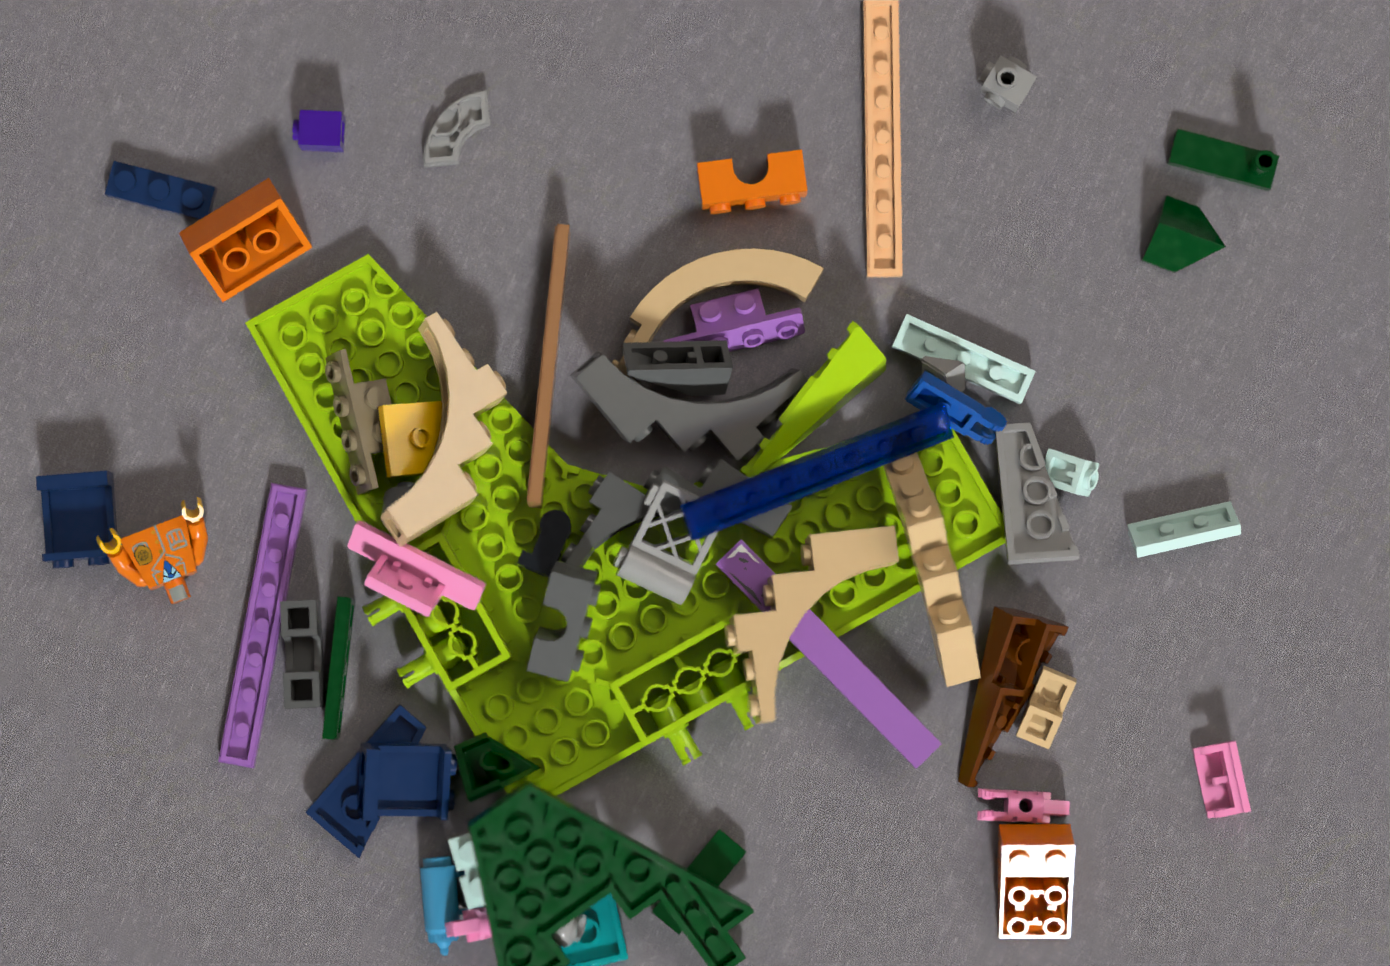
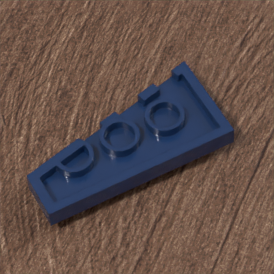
[305,703,427,858]

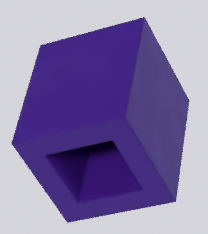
[292,110,346,152]

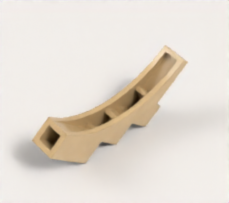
[380,312,507,547]
[882,450,981,687]
[725,526,899,724]

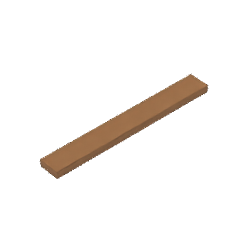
[527,224,571,509]

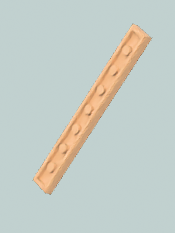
[863,0,903,278]

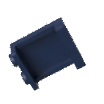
[36,470,118,569]
[357,743,457,821]

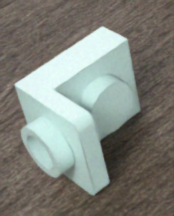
[1045,448,1099,497]

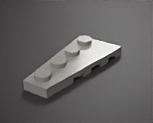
[995,423,1080,565]

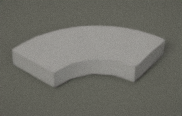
[423,90,491,168]

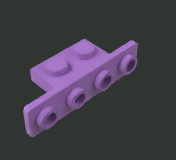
[663,289,805,352]

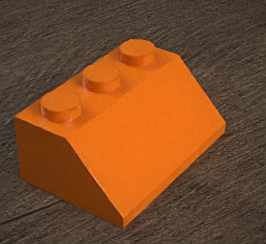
[179,178,313,302]

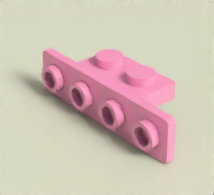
[348,520,486,617]

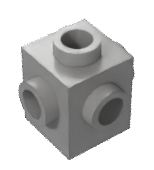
[979,55,1037,113]

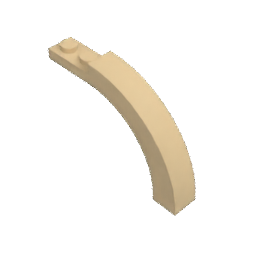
[612,248,824,378]

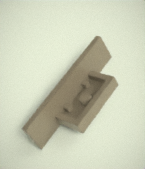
[325,349,392,495]

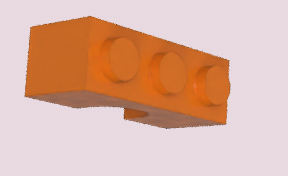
[697,149,808,214]

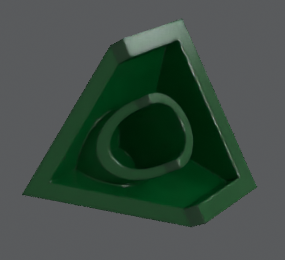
[1142,195,1226,273]
[454,732,541,803]

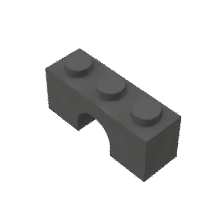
[527,561,601,682]
[280,599,325,709]

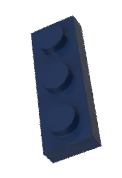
[105,161,217,220]

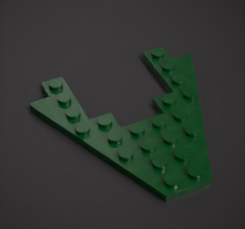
[467,780,754,966]

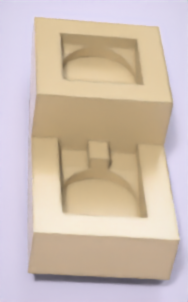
[1016,665,1077,749]

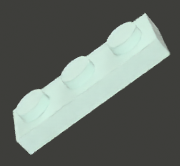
[1127,501,1241,558]

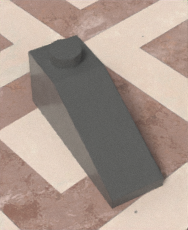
[622,340,733,396]

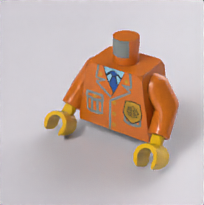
[96,497,208,604]

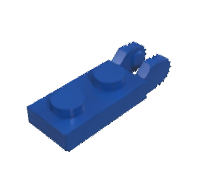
[905,371,1007,445]

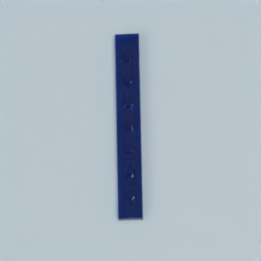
[680,402,954,541]

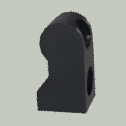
[517,509,572,579]

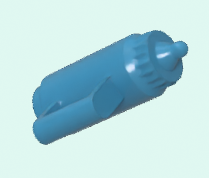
[420,856,483,956]

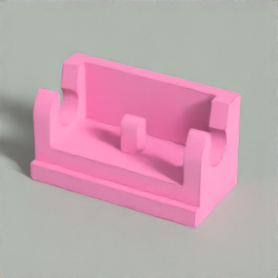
[1192,741,1251,819]

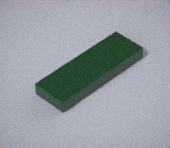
[651,829,747,935]

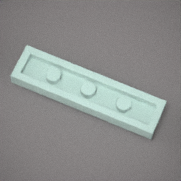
[892,314,1036,404]

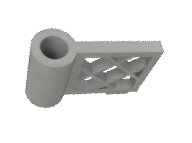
[613,479,723,605]

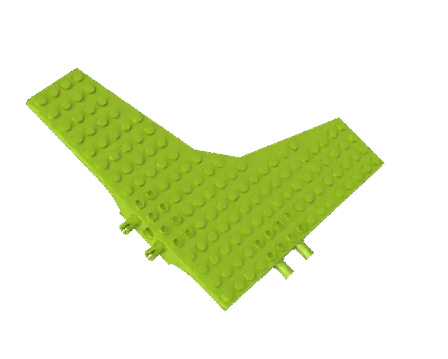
[245,254,1005,796]

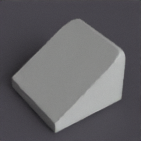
[921,356,966,392]

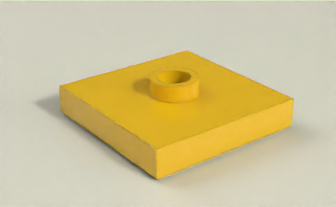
[378,401,442,478]

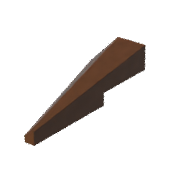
[958,606,1069,788]

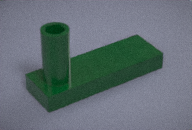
[1167,129,1280,191]

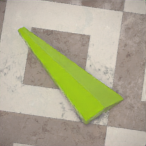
[740,321,886,479]

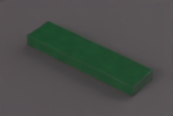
[322,596,355,740]

